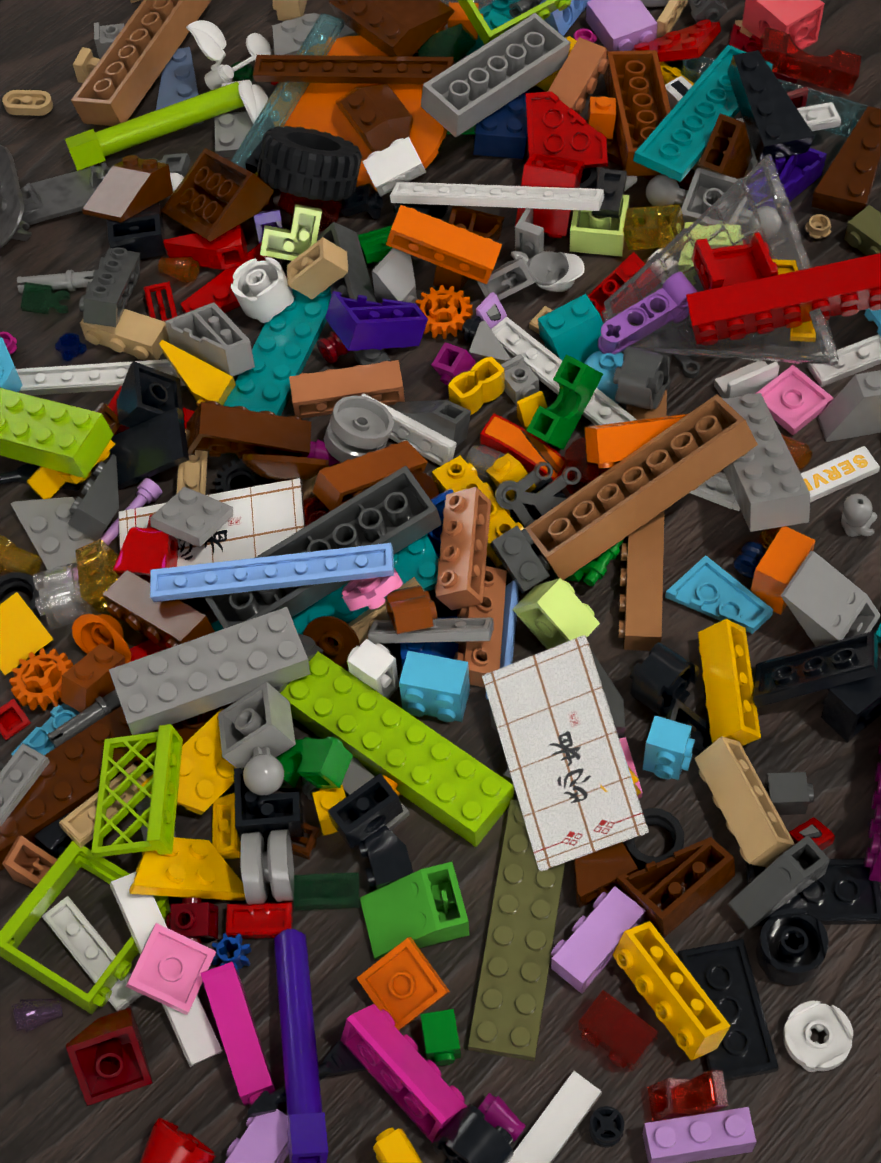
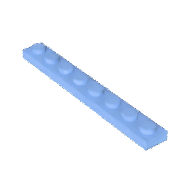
[150,543,394,602]

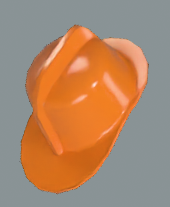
[72,614,131,664]

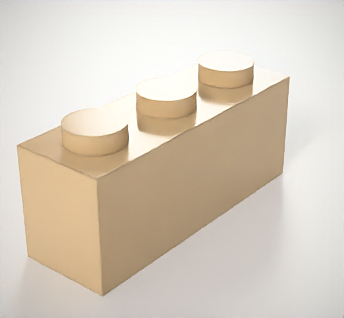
[80,309,169,361]

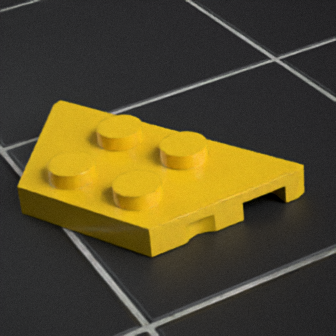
[137,708,236,815]
[129,837,246,901]

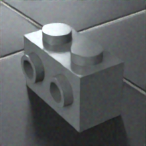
[490,526,550,594]

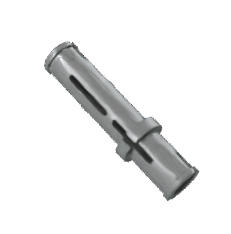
[17,270,94,294]

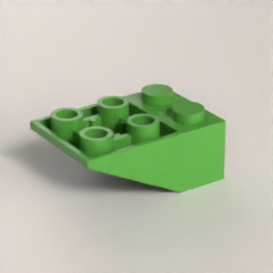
[360,862,470,960]

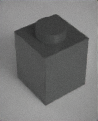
[764,772,814,815]

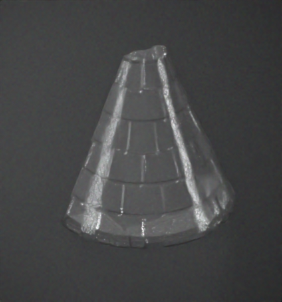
[602,154,840,366]

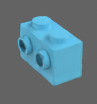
[643,716,695,780]

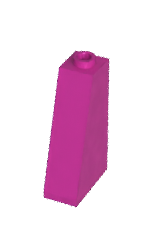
[200,961,276,1106]

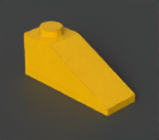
[159,340,236,406]

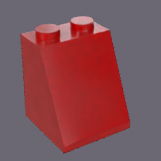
[515,152,584,238]

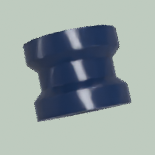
[734,542,767,579]

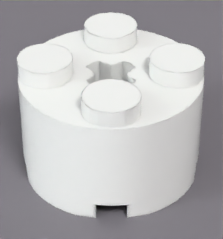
[231,257,294,323]

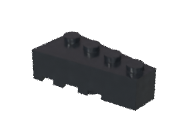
[727,50,815,163]

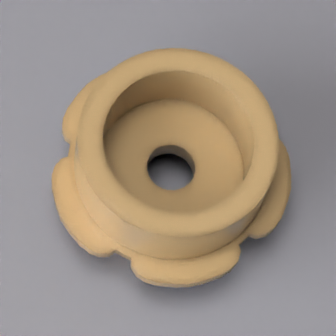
[805,214,831,239]

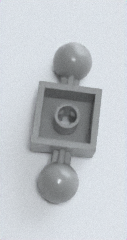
[646,167,781,238]
[218,681,296,795]

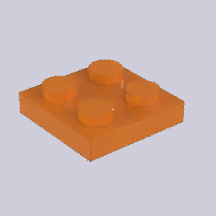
[357,937,450,1031]

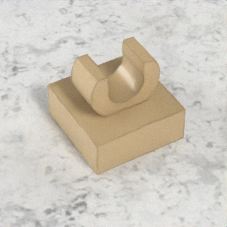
[73,47,100,83]

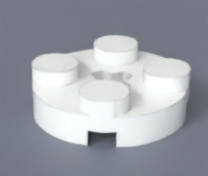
[783,1000,853,1072]

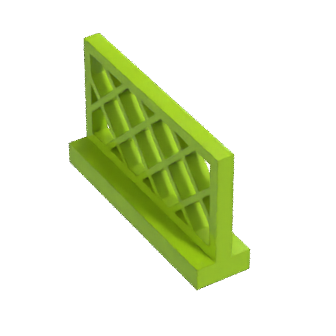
[91,724,183,858]

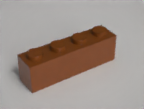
[312,440,428,511]

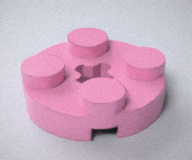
[342,568,403,611]

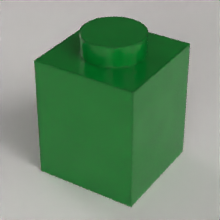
[420,1009,461,1066]

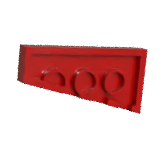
[180,242,287,314]

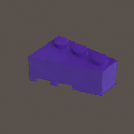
[745,148,827,211]
[325,291,428,351]

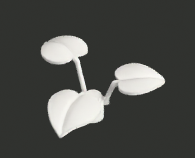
[186,20,275,127]

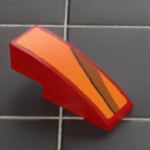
[480,413,569,480]

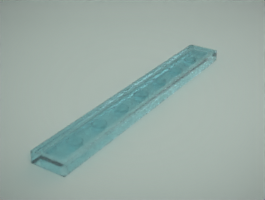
[231,13,345,169]

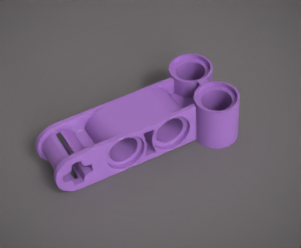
[597,271,698,355]

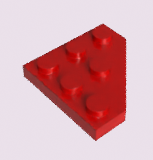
[631,19,721,62]
[526,91,608,168]

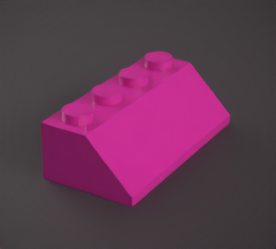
[341,1004,467,1143]

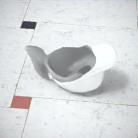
[511,251,584,292]

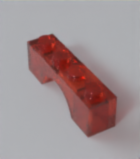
[757,27,861,95]

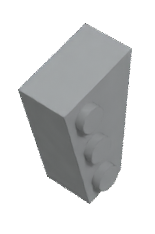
[165,302,255,376]

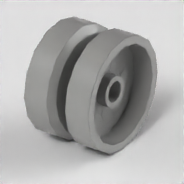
[324,395,394,463]
[240,829,295,905]

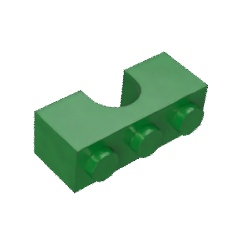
[526,354,603,450]
[276,737,353,788]

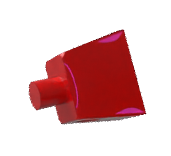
[113,514,178,583]

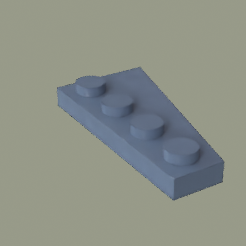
[155,47,204,124]

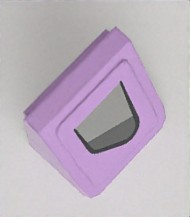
[476,292,507,329]

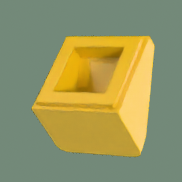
[517,391,547,430]

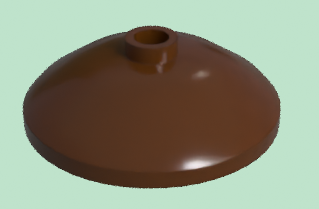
[242,454,329,482]

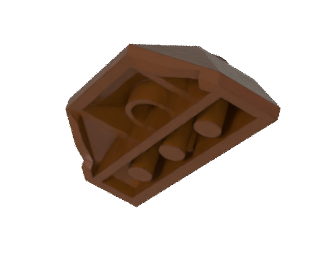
[335,84,413,153]

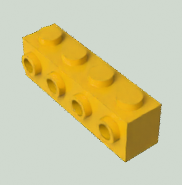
[432,455,524,567]
[698,619,761,746]
[612,921,730,1061]

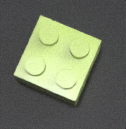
[570,194,629,257]
[512,578,600,651]

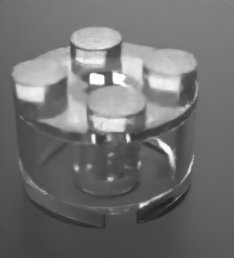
[33,563,93,630]

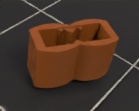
[384,585,437,635]

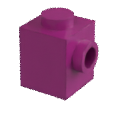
[431,342,476,386]

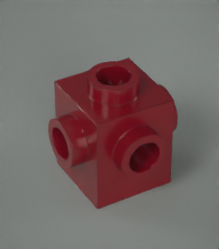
[166,897,218,944]

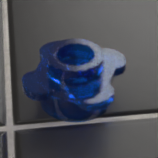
[55,333,87,361]

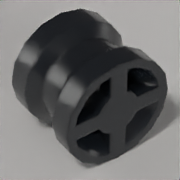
[589,1106,625,1148]

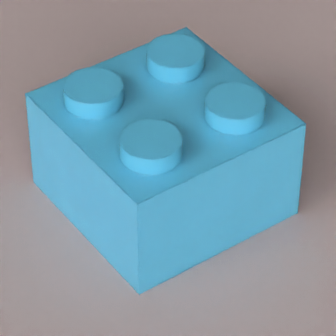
[399,651,470,722]

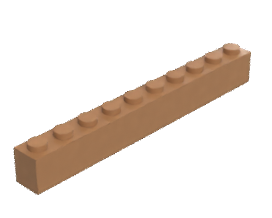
[618,390,667,651]

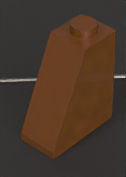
[699,113,753,180]
[573,842,638,908]

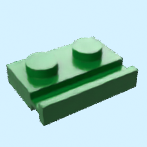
[358,226,393,264]

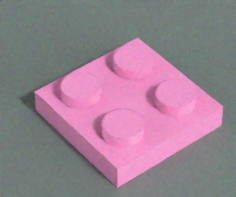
[755,365,834,435]
[125,923,216,1015]

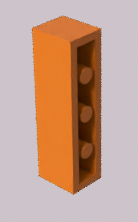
[386,205,502,284]
[584,413,689,468]

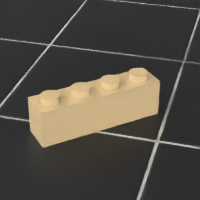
[694,736,795,867]

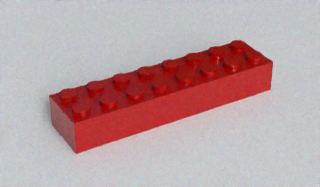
[686,253,881,346]

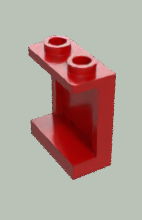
[691,232,778,291]

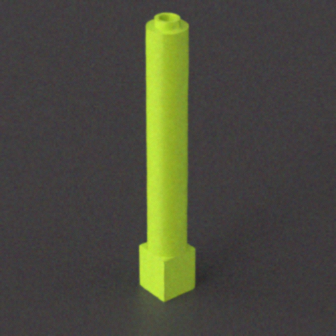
[65,81,244,171]

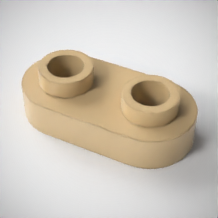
[2,90,53,116]

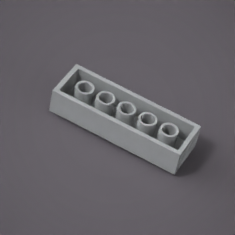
[421,13,571,137]
[722,393,810,532]
[109,607,310,735]

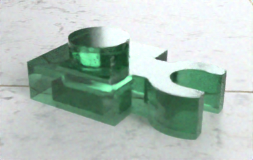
[21,282,71,314]

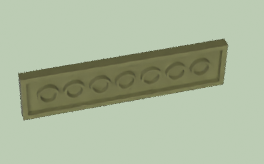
[468,799,566,1061]

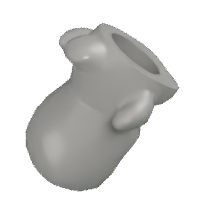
[841,493,877,537]

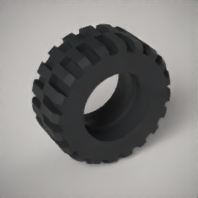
[257,126,362,201]

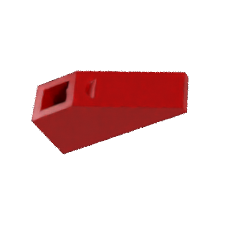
[163,224,248,270]
[588,252,660,321]

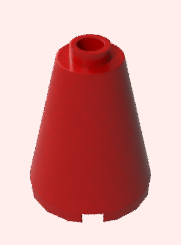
[140,1117,216,1163]

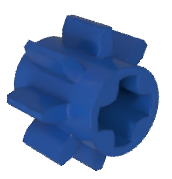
[212,933,252,975]

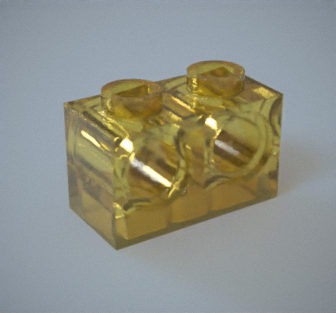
[623,204,684,250]
[75,539,120,613]

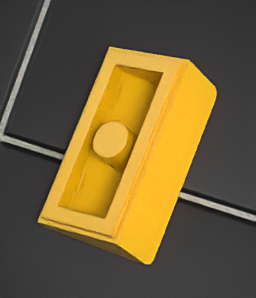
[212,793,241,859]

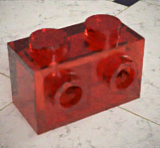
[578,990,658,1071]

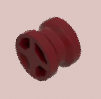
[317,330,350,364]

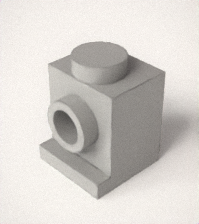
[94,22,124,58]
[501,354,539,405]

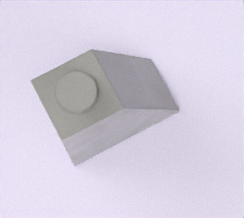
[818,370,881,442]

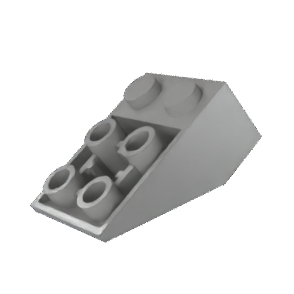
[781,551,881,647]

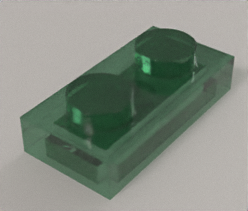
[294,872,360,910]

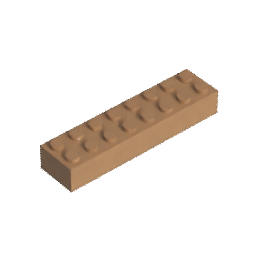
[71,0,211,126]
[524,394,758,580]

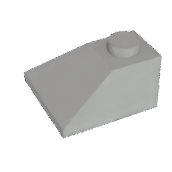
[372,248,418,303]

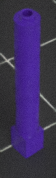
[274,929,328,1163]

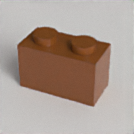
[61,643,125,712]

